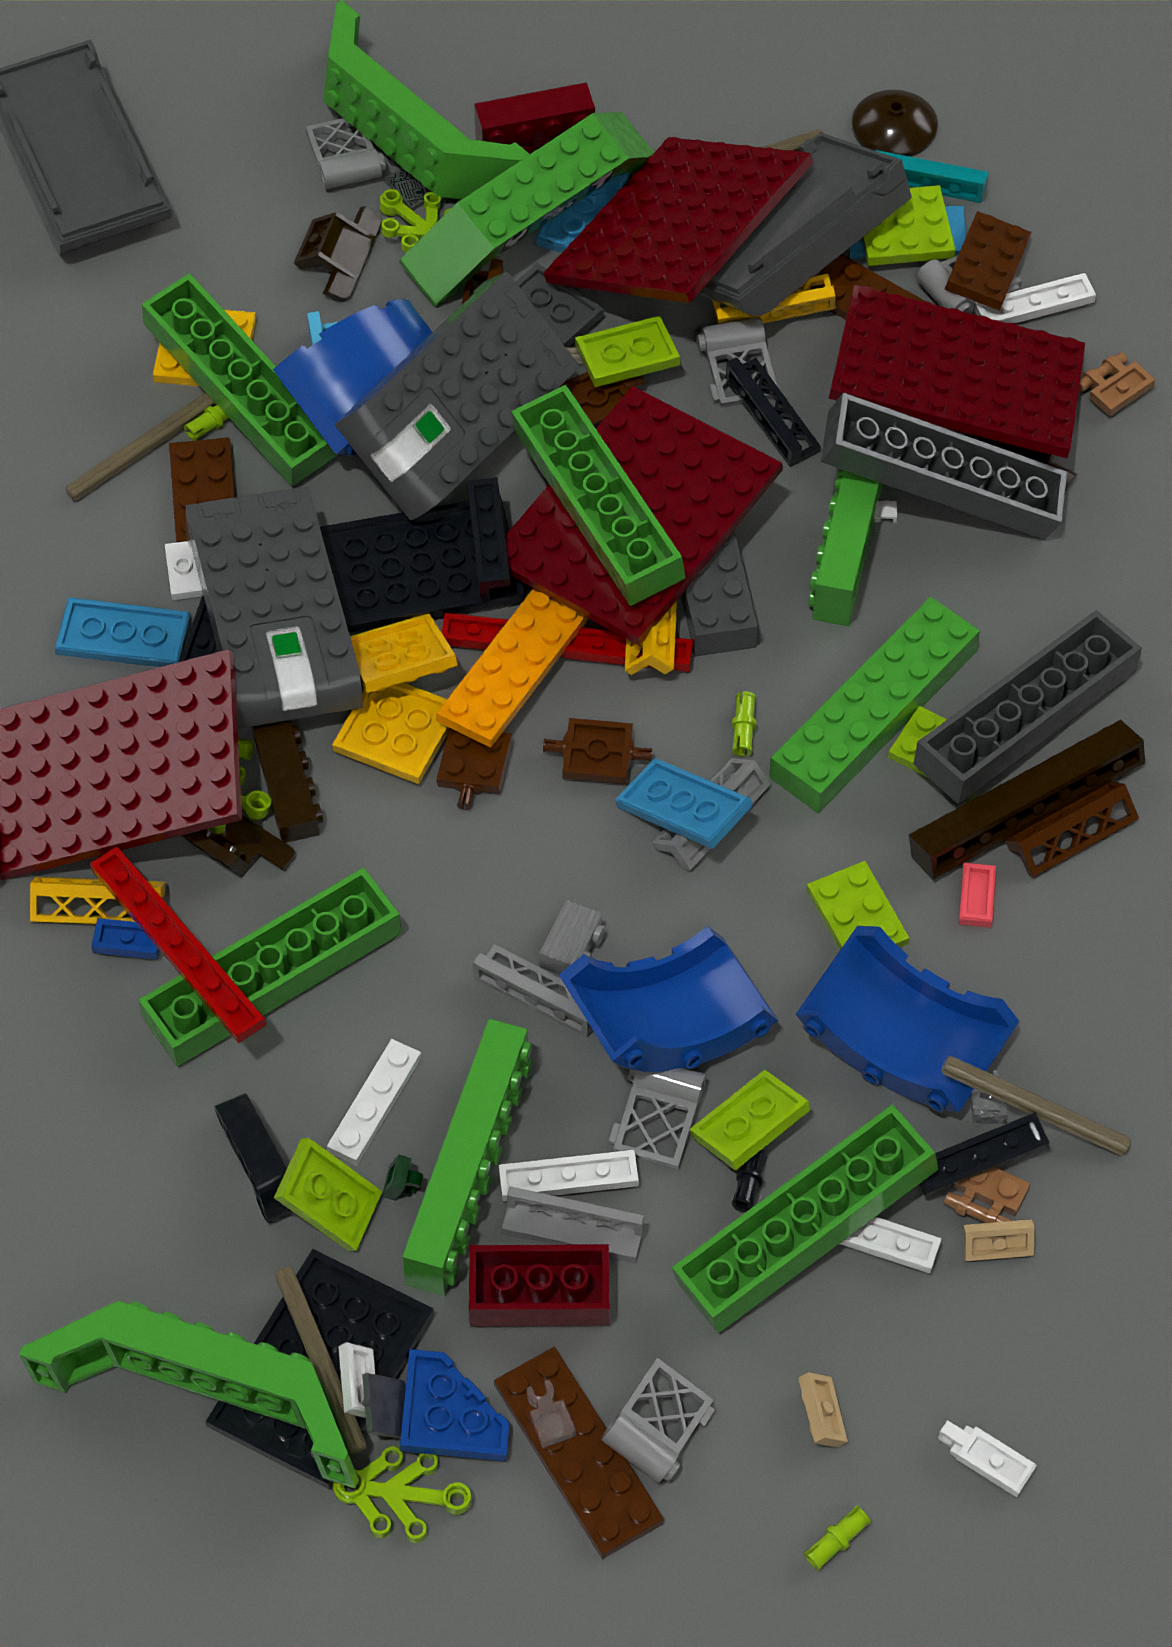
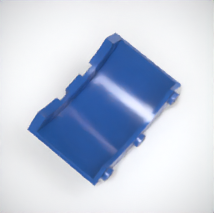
[273,299,432,456]
[559,926,779,1072]
[795,926,1019,1112]

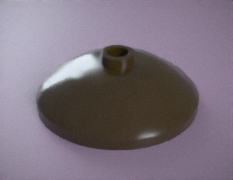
[852,90,938,157]

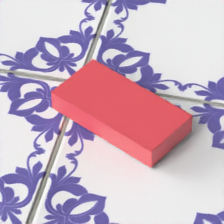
[958,863,996,928]

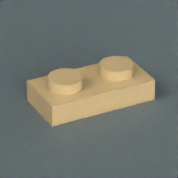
[963,1219,1035,1261]
[798,1372,848,1448]

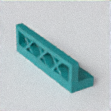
[876,150,989,203]

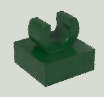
[382,1154,423,1201]

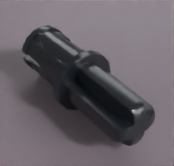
[732,1149,766,1212]

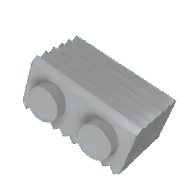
[539,900,605,974]

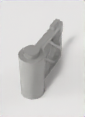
[305,118,386,190]
[916,255,1022,314]
[696,317,778,408]
[609,1068,707,1169]
[600,1358,715,1483]

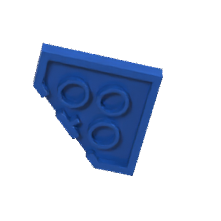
[399,1349,509,1461]

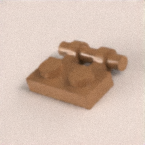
[1079,352,1155,417]
[944,1167,1031,1223]

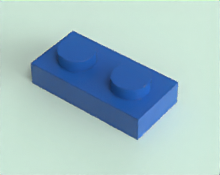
[91,918,159,960]

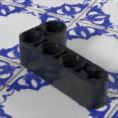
[214,1093,293,1223]

